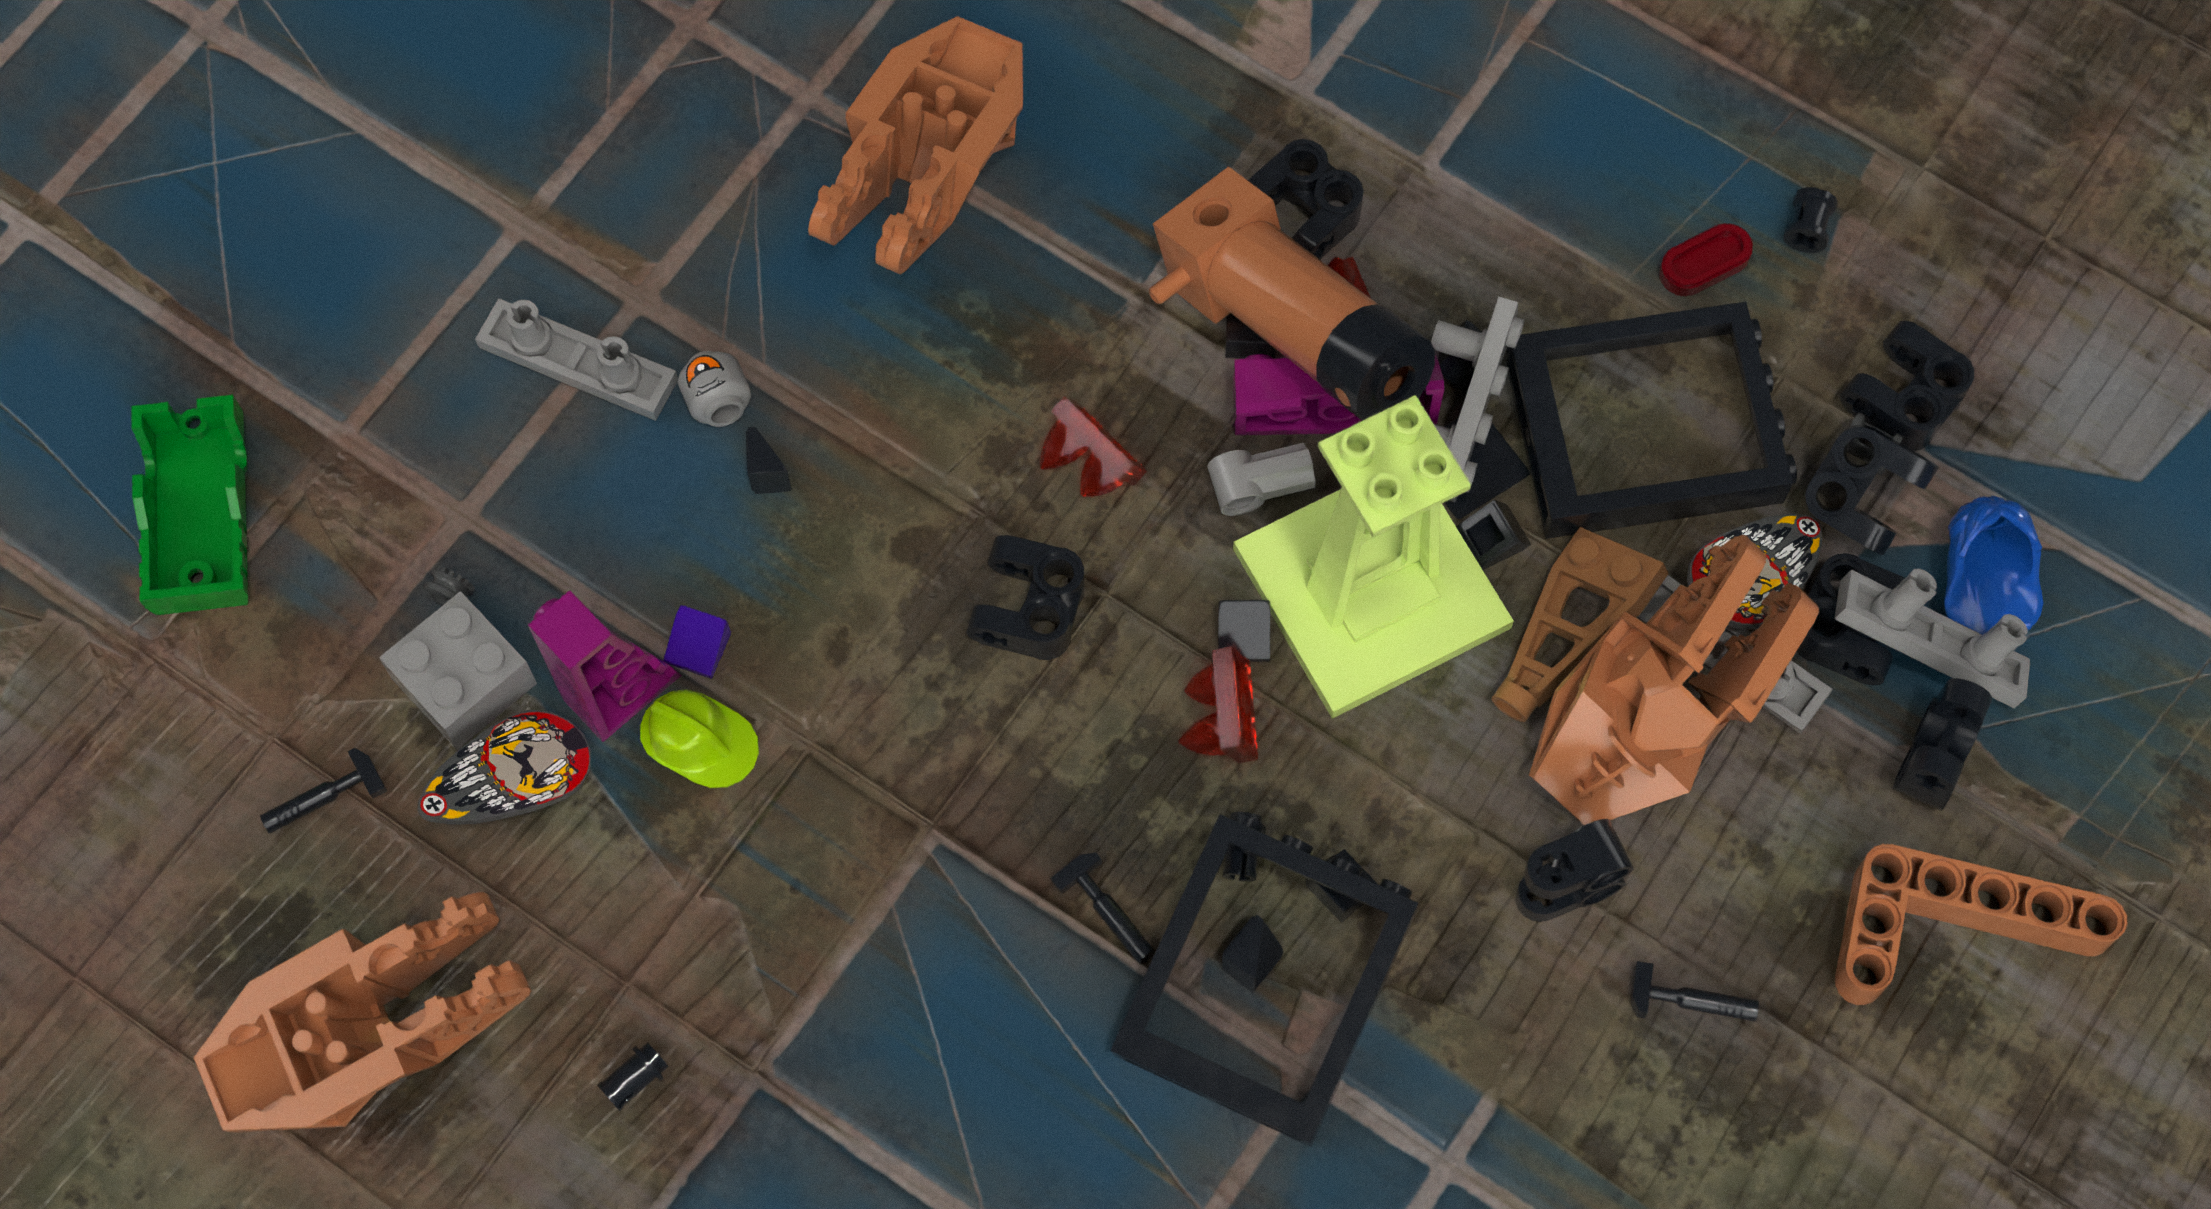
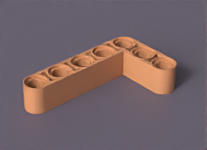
[1835,844,2127,1005]

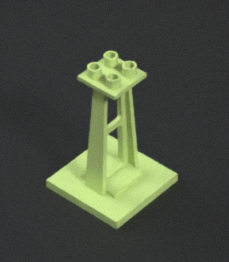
[1233,395,1514,719]

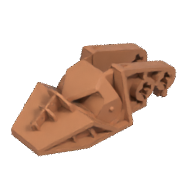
[808,16,1023,275]
[1529,535,1819,826]
[194,892,531,1132]

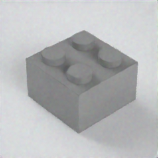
[379,591,537,750]

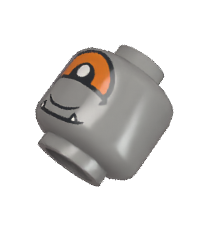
[678,351,751,427]

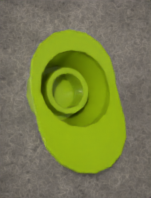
[640,689,759,788]

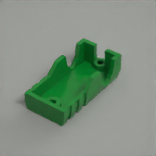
[131,395,248,615]

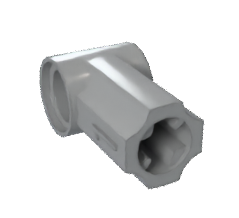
[1207,443,1316,516]

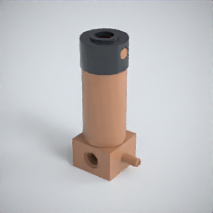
[1149,166,1435,421]

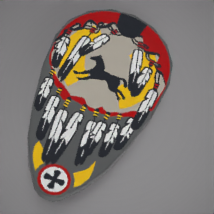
[1687,514,1822,630]
[417,710,591,825]

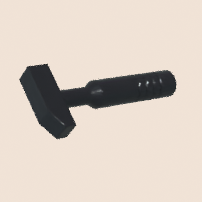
[260,748,387,834]
[1050,852,1156,964]
[1630,961,1759,1022]

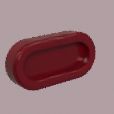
[1659,223,1753,296]

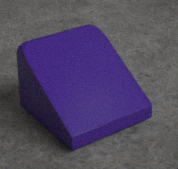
[663,605,731,679]

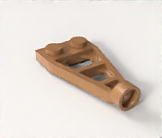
[1491,527,1669,722]

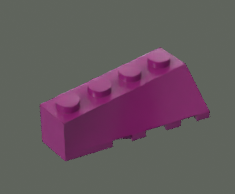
[1233,354,1444,435]
[528,590,682,742]

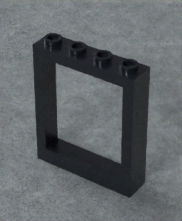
[1505,301,1797,539]
[1110,812,1418,1147]

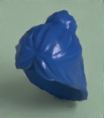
[1944,496,2044,635]

